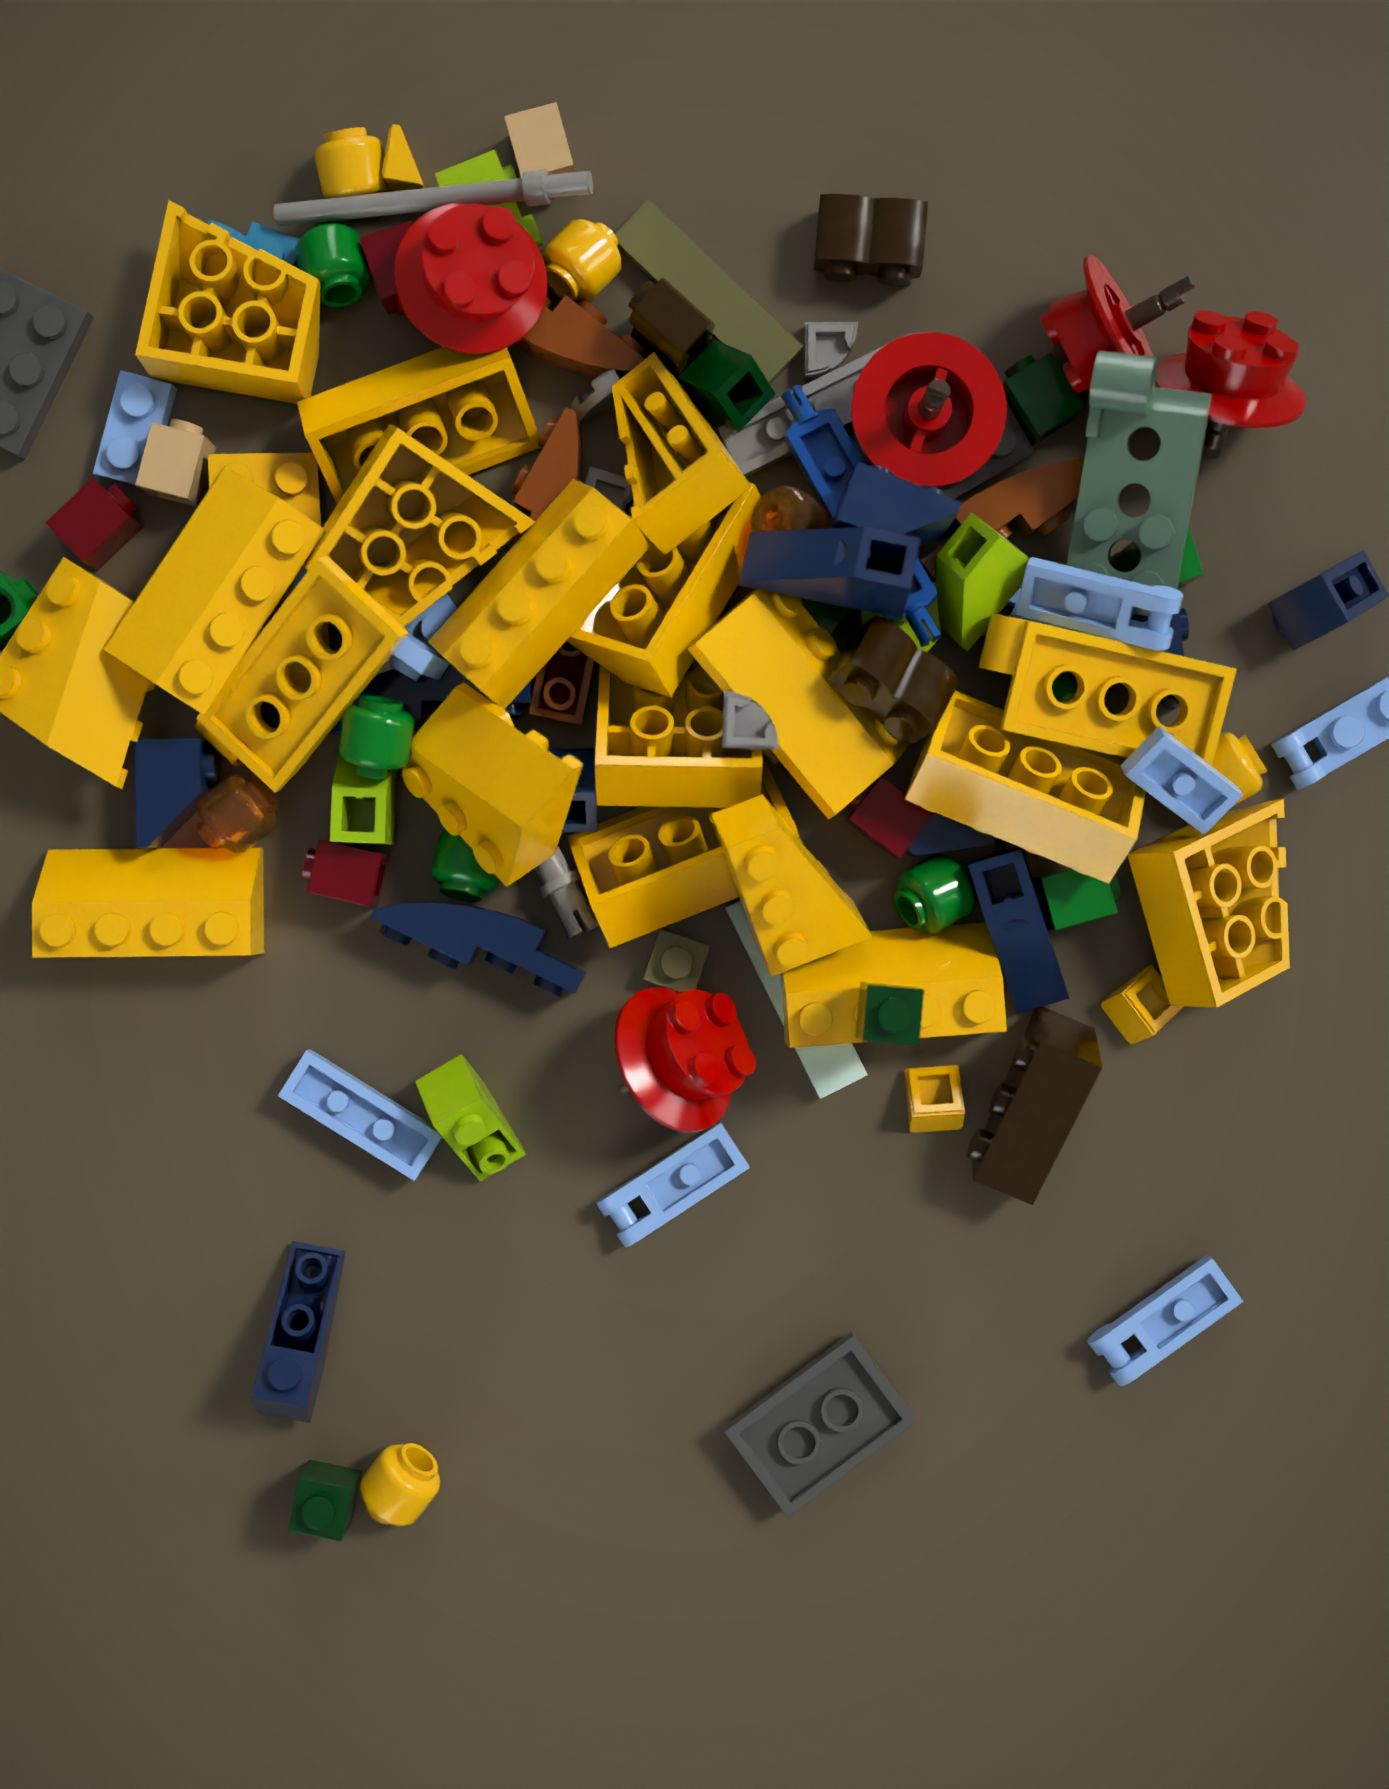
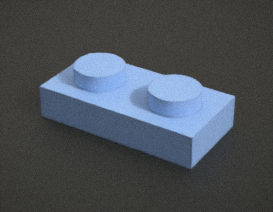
[93,370,177,489]
[1121,726,1243,835]

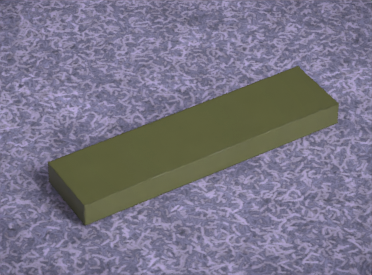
[615,199,803,384]

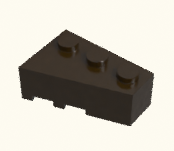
[967,1006,1102,1205]

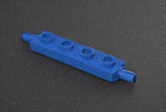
[781,385,942,647]

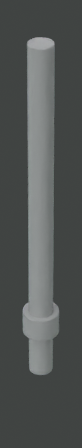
[273,169,593,227]

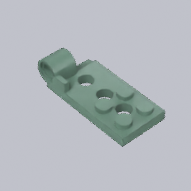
[1067,351,1212,616]

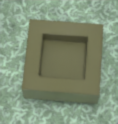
[643,928,710,992]

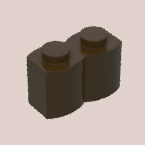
[814,194,928,286]
[628,278,715,382]
[830,615,959,743]

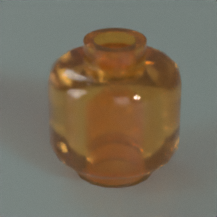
[750,485,831,532]
[196,774,279,853]

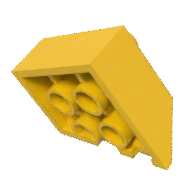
[135,200,320,404]
[303,424,535,627]
[0,557,156,789]
[595,665,763,808]
[401,682,583,887]
[1127,799,1290,1008]

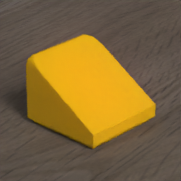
[382,124,425,192]
[1100,964,1184,1044]
[905,1065,965,1133]

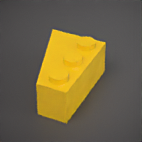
[612,352,752,555]
[711,794,873,977]

